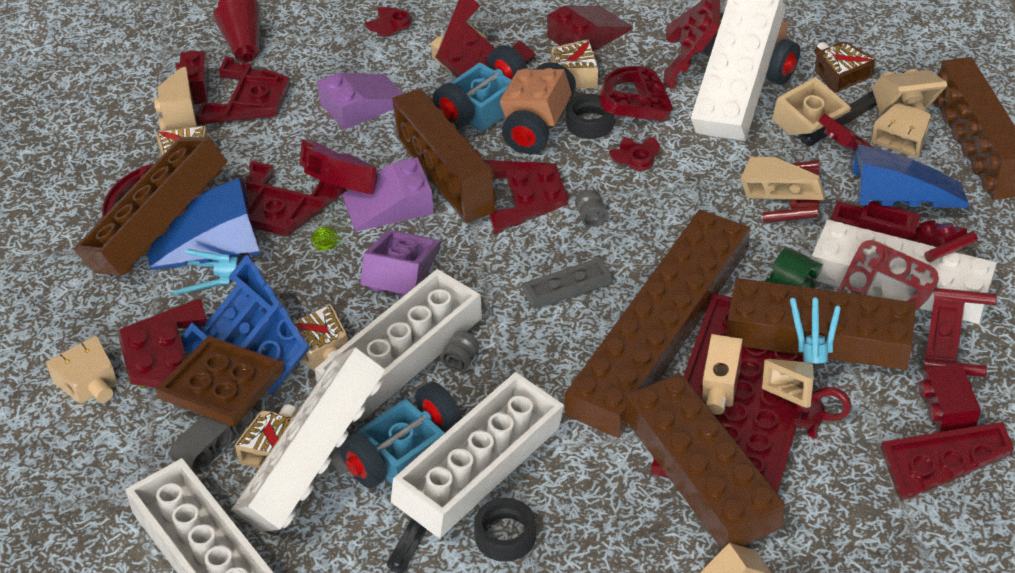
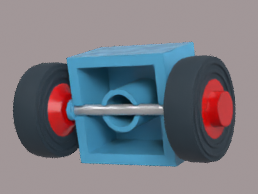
[432,45,527,131]
[339,381,462,489]

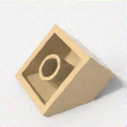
[154,67,197,131]
[872,69,947,115]
[772,77,851,135]

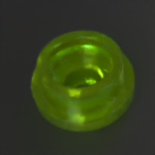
[310,227,338,251]

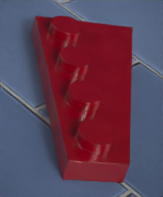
[880,422,1014,502]

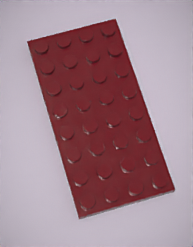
[651,293,816,495]

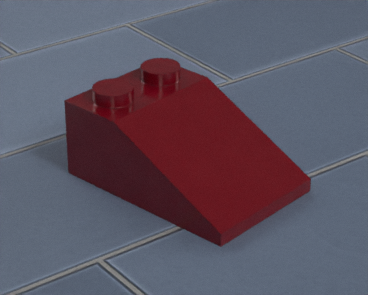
[547,5,633,51]

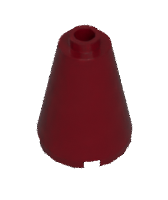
[213,0,261,62]

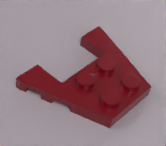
[435,0,536,77]
[664,0,720,88]
[195,56,291,124]
[483,160,568,235]
[245,161,345,237]
[118,299,207,388]

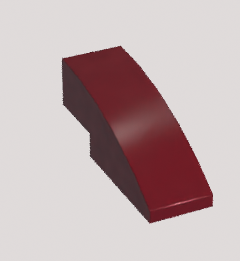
[830,201,921,239]

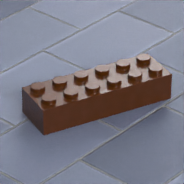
[933,57,1015,200]
[392,88,496,223]
[73,137,228,276]
[726,278,916,370]
[625,373,785,549]

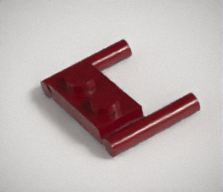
[762,160,821,223]
[905,220,978,263]
[924,288,997,378]

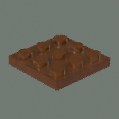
[156,336,285,427]

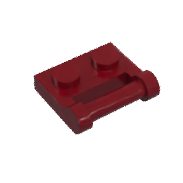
[818,113,875,151]

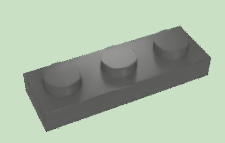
[522,258,612,310]

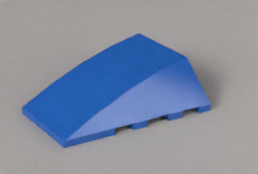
[850,144,969,208]
[147,178,261,270]
[181,254,310,394]

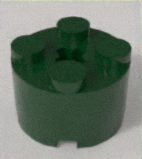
[765,247,824,289]

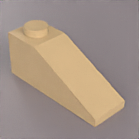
[740,157,825,200]

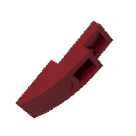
[299,139,377,194]

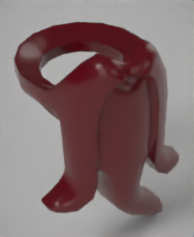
[793,387,852,439]

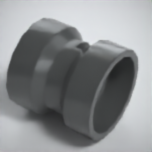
[575,190,608,228]
[440,331,479,372]

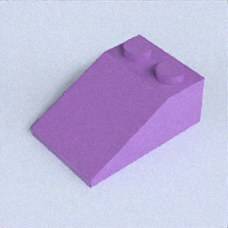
[317,72,404,130]
[342,157,434,232]
[360,230,441,297]

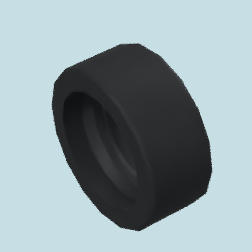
[566,93,615,139]
[474,498,536,562]

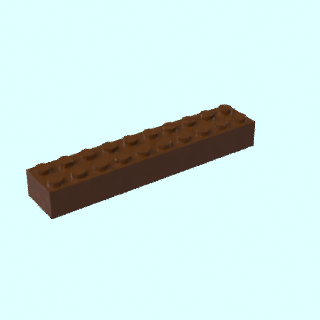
[565,209,751,438]

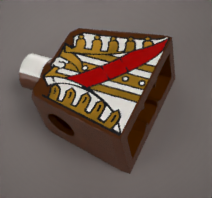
[814,41,875,93]

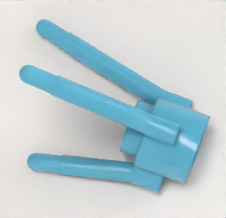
[173,249,239,295]
[790,297,841,363]

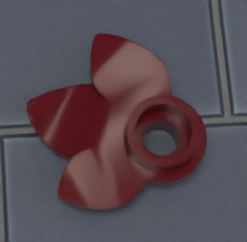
[364,7,412,36]
[609,137,660,171]

